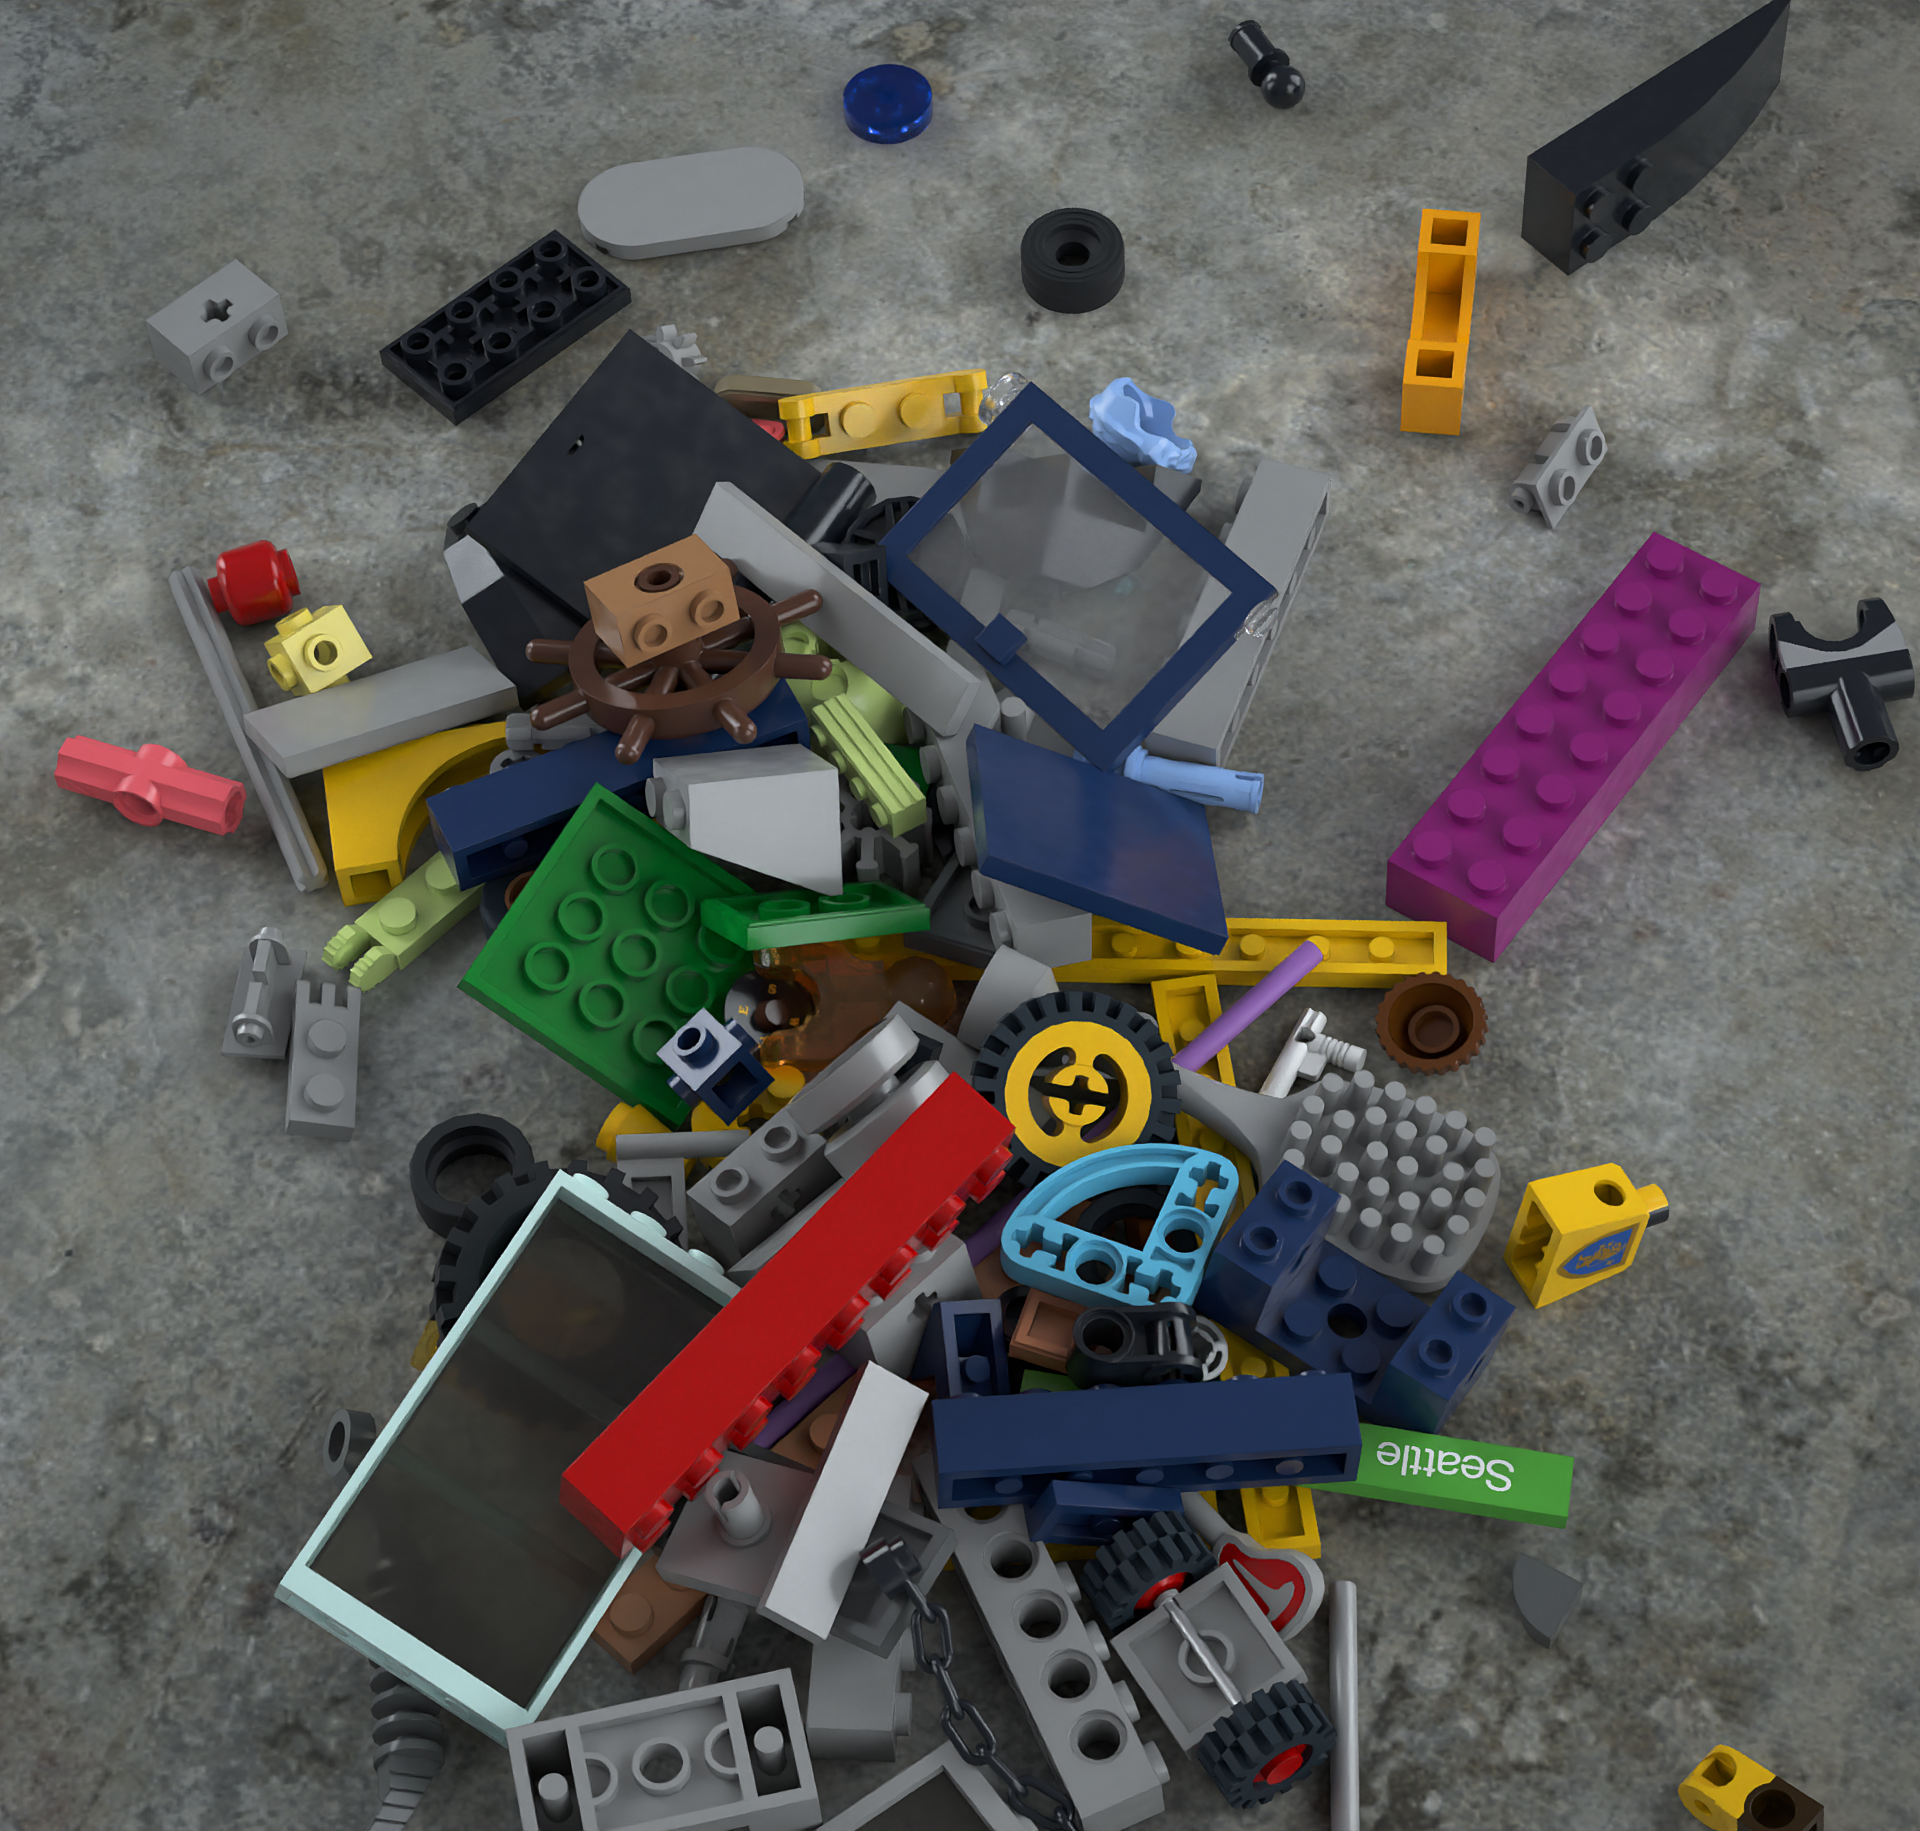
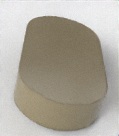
[713,374,825,435]

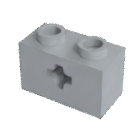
[145,259,289,396]

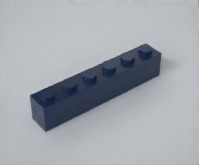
[425,678,811,892]
[931,1370,1363,1509]

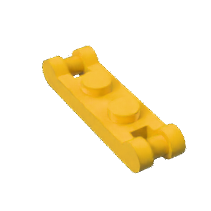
[778,368,992,460]

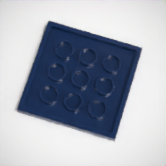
[966,723,1229,955]

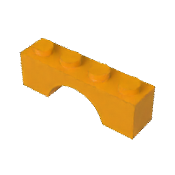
[1400,209,1481,436]

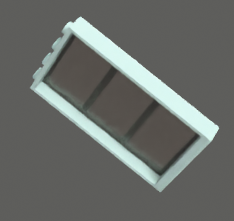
[274,1169,742,1750]

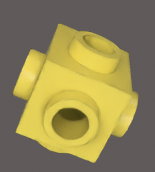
[264,605,372,696]

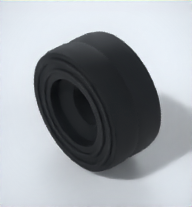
[1020,208,1125,314]

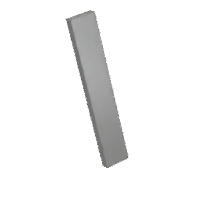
[692,482,982,736]

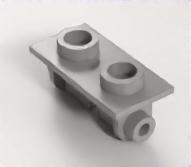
[1508,404,1608,530]
[221,927,308,1060]

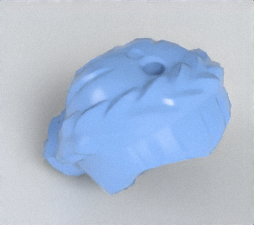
[1088,377,1197,474]

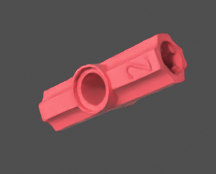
[54,735,247,836]

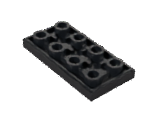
[379,229,632,426]

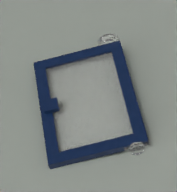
[878,372,1280,773]

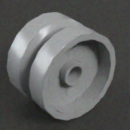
[784,1013,949,1181]

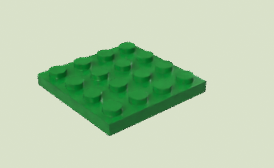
[457,782,796,1133]

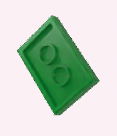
[701,880,930,951]

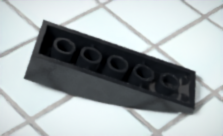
[1521,0,1791,276]

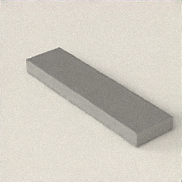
[755,1360,929,1645]

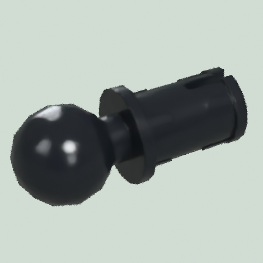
[1228,20,1305,109]

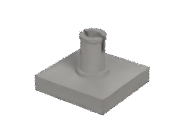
[655,1450,814,1607]

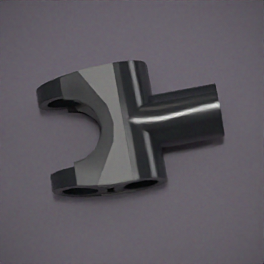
[1768,597,1915,771]

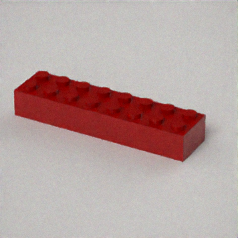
[559,1071,1016,1560]

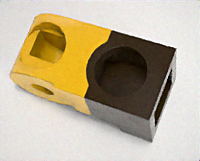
[1677,1744,1824,1831]

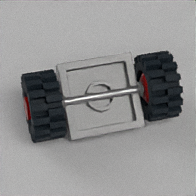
[1080,1510,1338,1809]

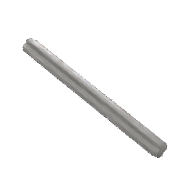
[168,566,330,893]

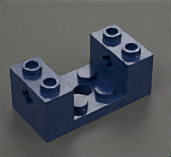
[1193,1159,1516,1435]

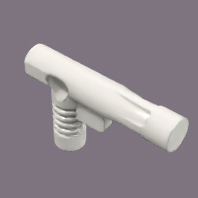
[1259,1008,1367,1098]

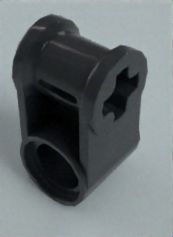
[1065,1302,1204,1390]

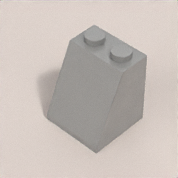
[645,743,843,896]

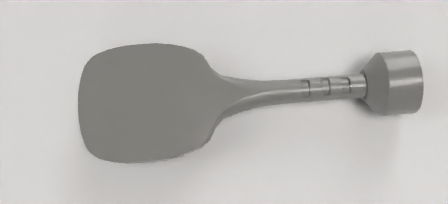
[957,945,1501,1293]

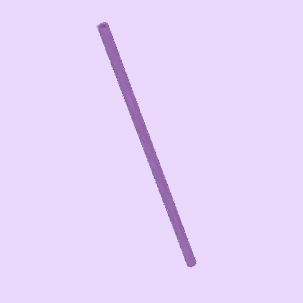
[752,940,1323,1450]

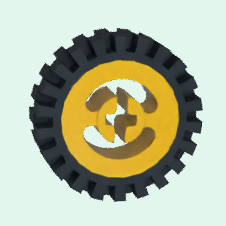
[970,991,1182,1199]

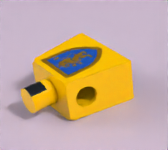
[1502,1163,1669,1309]

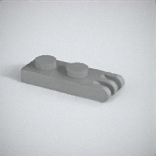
[285,979,361,1142]

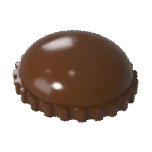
[1375,971,1489,1076]

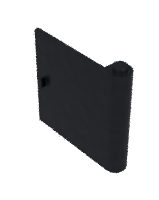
[463,329,877,680]

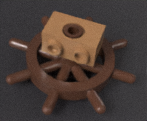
[525,534,832,765]

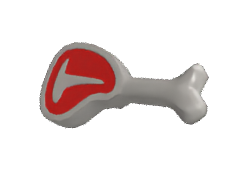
[1180,1492,1325,1643]

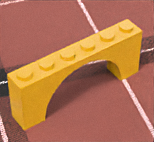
[322,721,671,907]

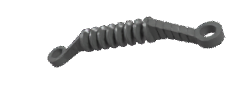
[323,1408,445,1831]

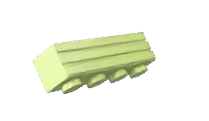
[809,693,927,839]

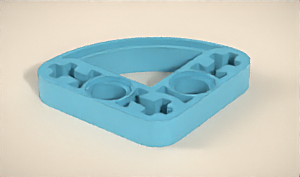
[1000,1143,1239,1326]

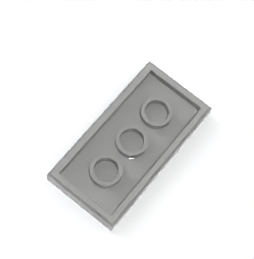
[242,645,519,778]

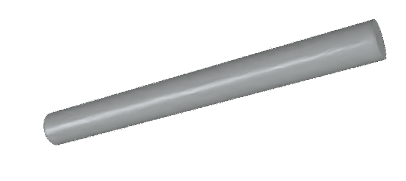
[1328,1580,1360,1831]

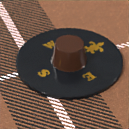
[723,969,813,1064]

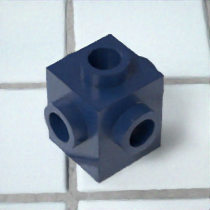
[656,1008,775,1126]

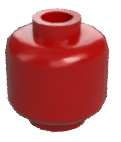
[207,540,301,627]

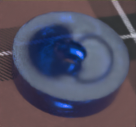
[843,64,933,144]

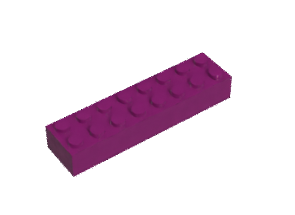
[1385,532,1761,963]

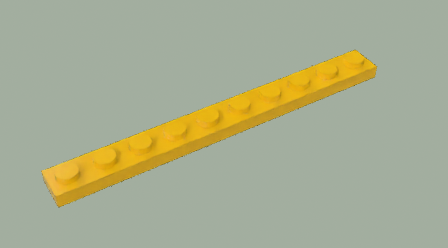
[801,915,1447,988]
[1151,973,1321,1559]

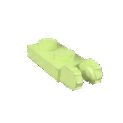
[321,851,485,993]

